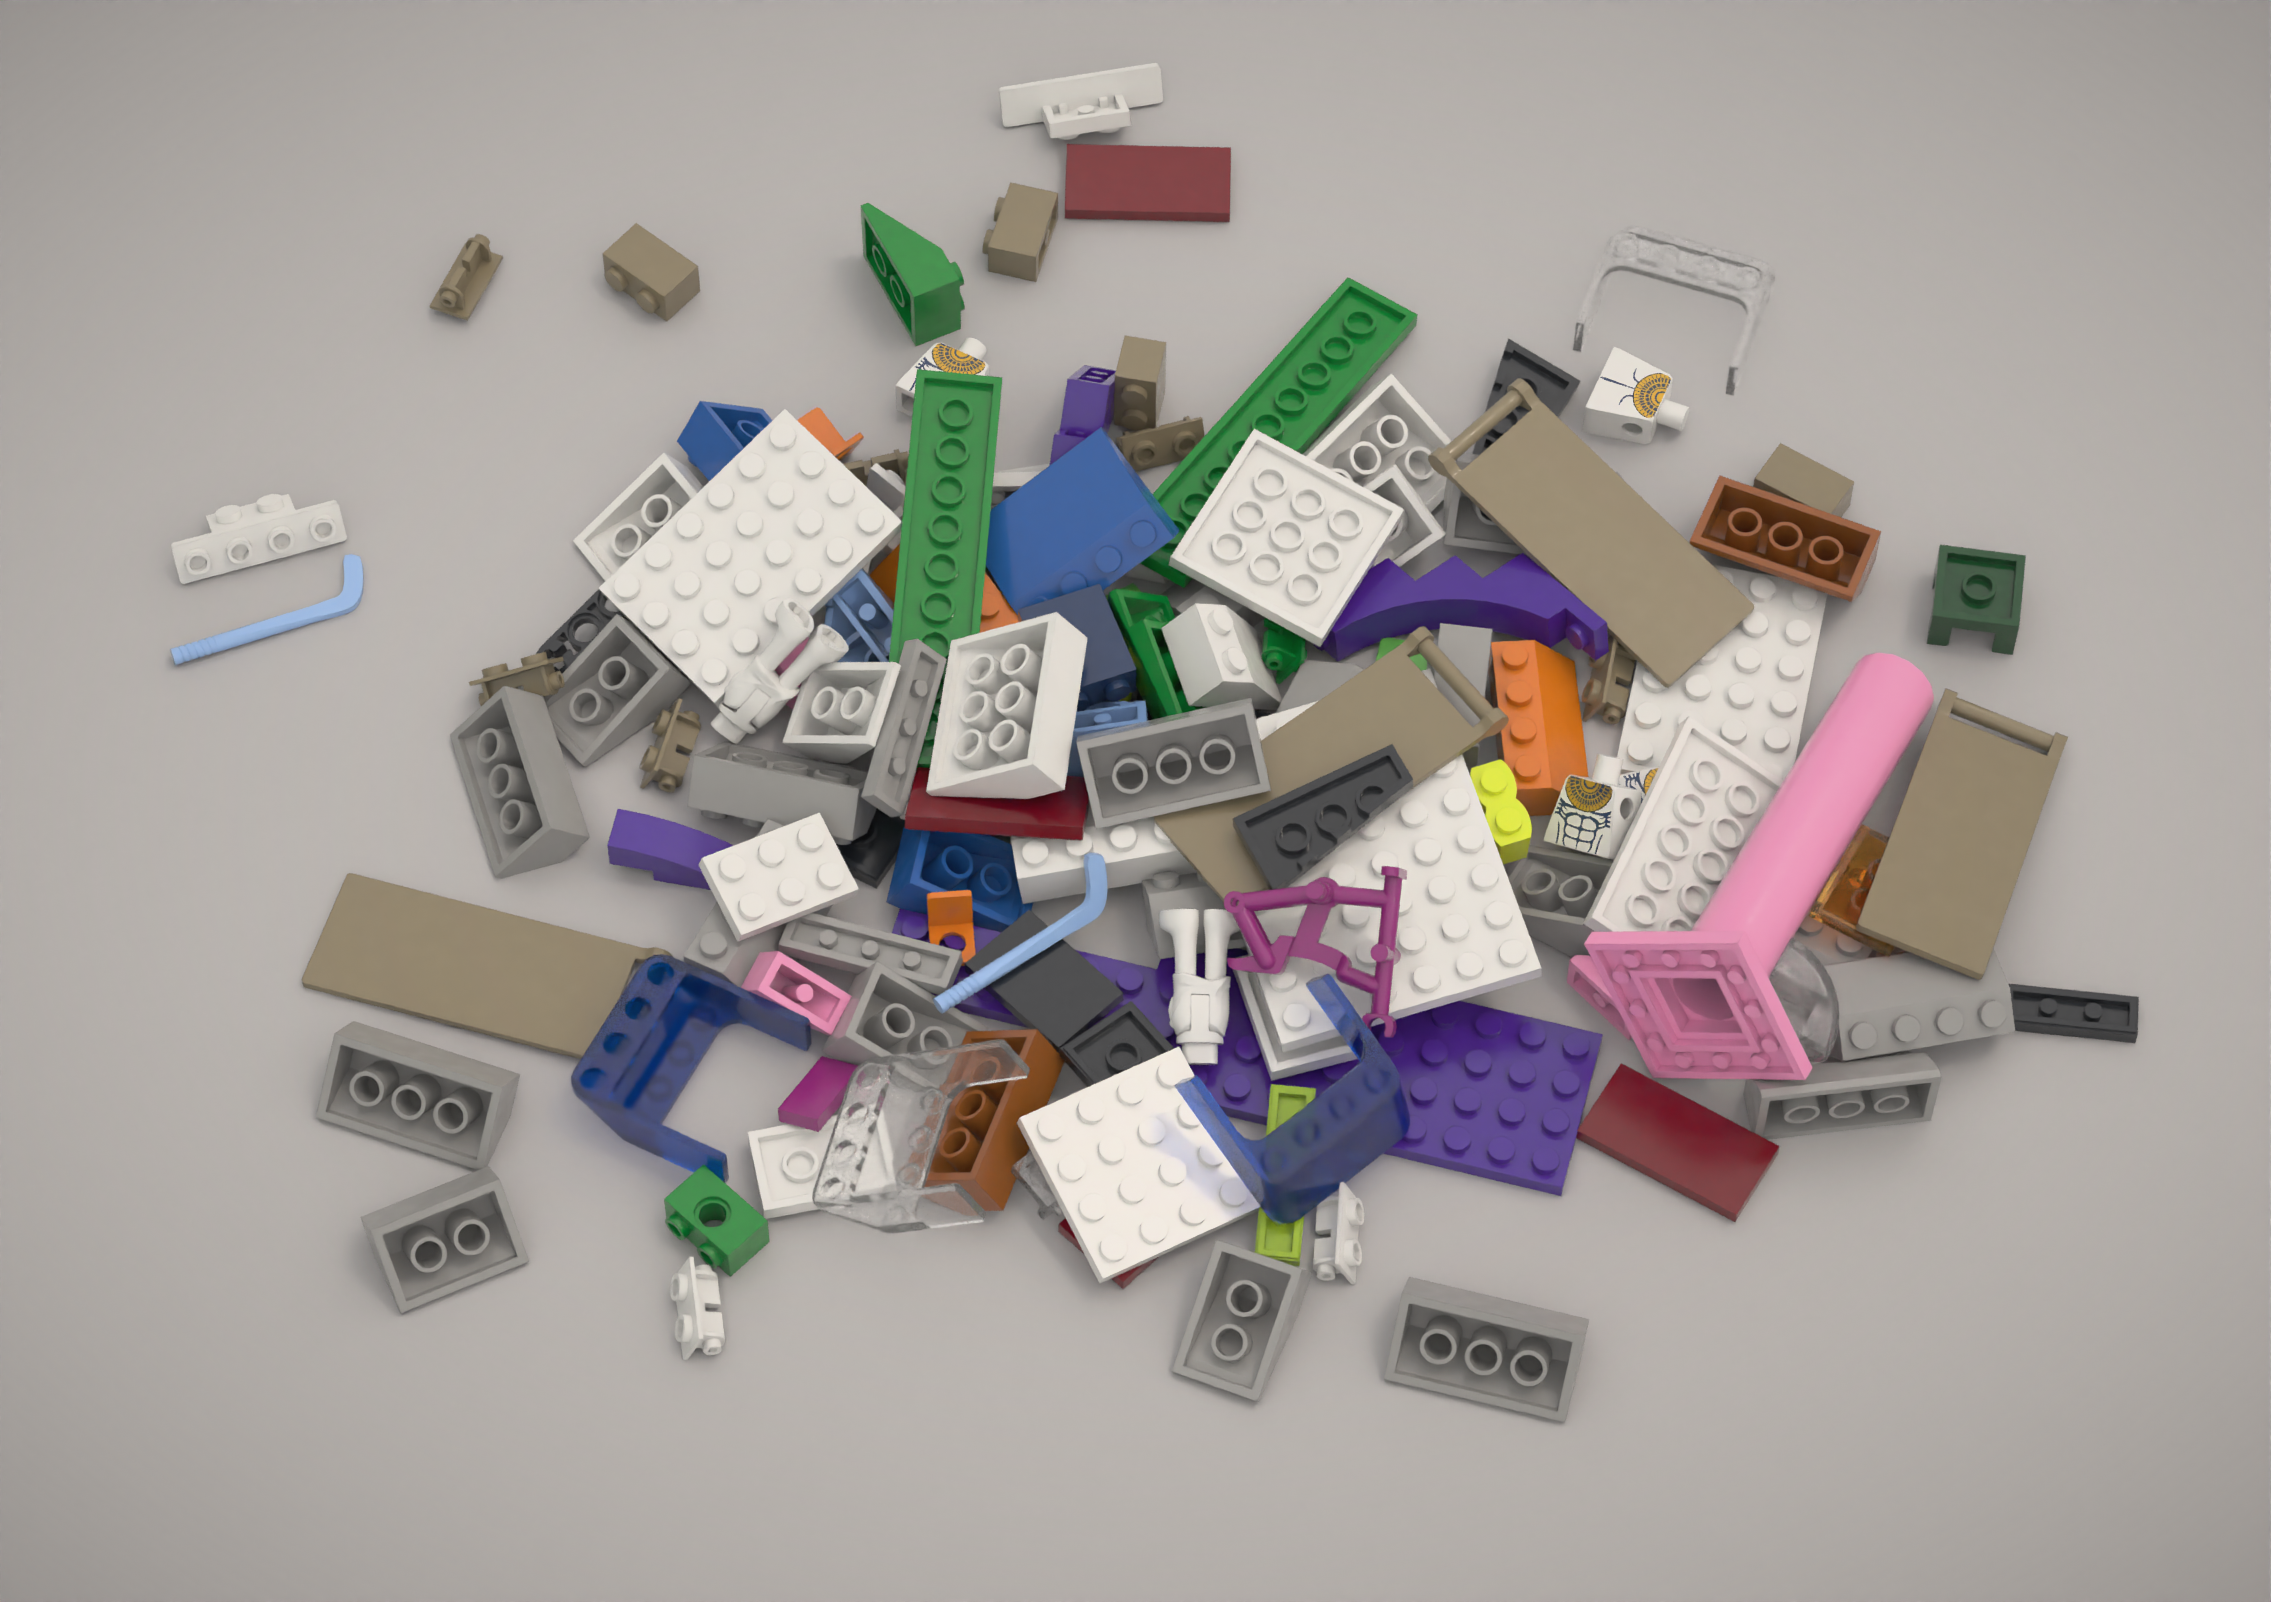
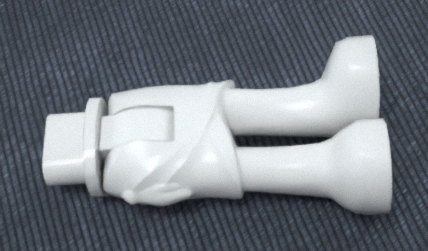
[711,598,849,744]
[1159,909,1240,1065]

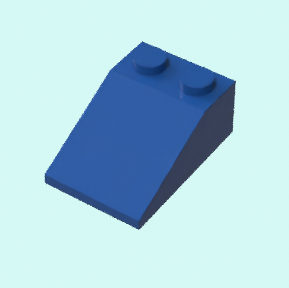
[886,827,1033,932]

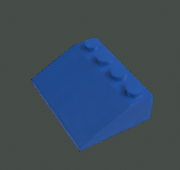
[986,427,1180,615]

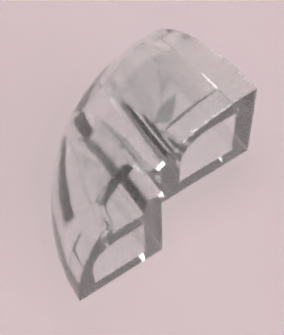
[1769,937,1839,1062]

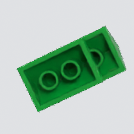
[1107,588,1207,720]

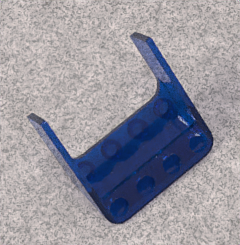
[571,954,812,1183]
[1175,973,1410,1224]

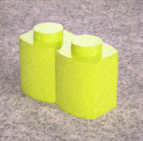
[1470,759,1532,865]

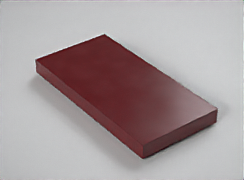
[1065,144,1231,222]
[905,767,1090,841]
[1577,1063,1780,1222]

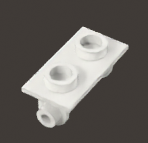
[1313,1182,1365,1284]
[670,1256,725,1360]

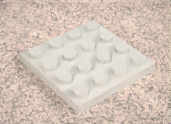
[1169,429,1404,647]
[1017,1047,1262,1283]

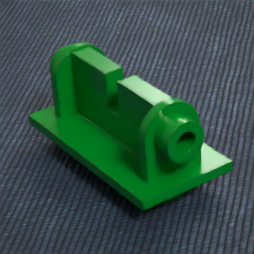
[1261,618,1307,684]

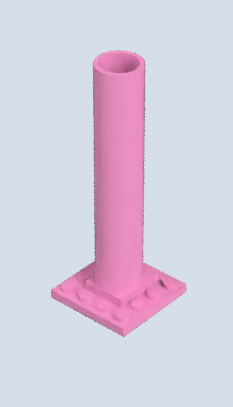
[1584,653,1934,1080]

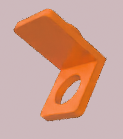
[797,407,864,461]
[927,890,976,966]

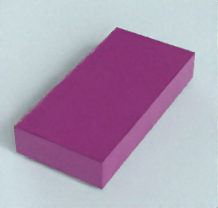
[778,1056,863,1132]

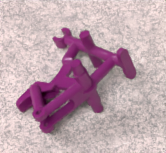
[1223,866,1407,1038]

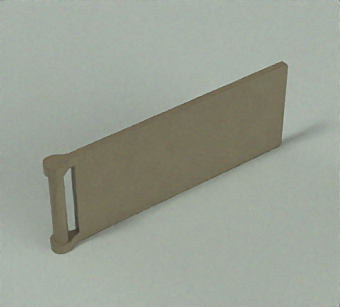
[1428,378,1754,688]
[1154,626,1509,904]
[1856,688,2068,980]
[302,873,674,1074]

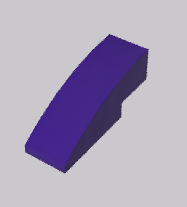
[607,809,734,890]

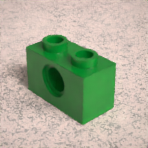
[664,1164,770,1277]

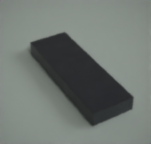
[2009,984,2139,1043]

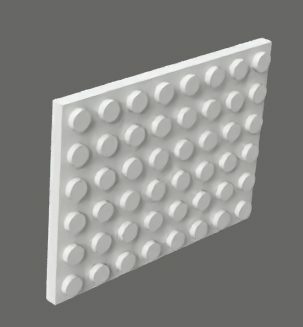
[1240,669,1542,1053]

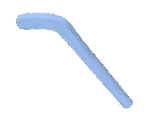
[170,554,364,665]
[933,852,1108,1014]

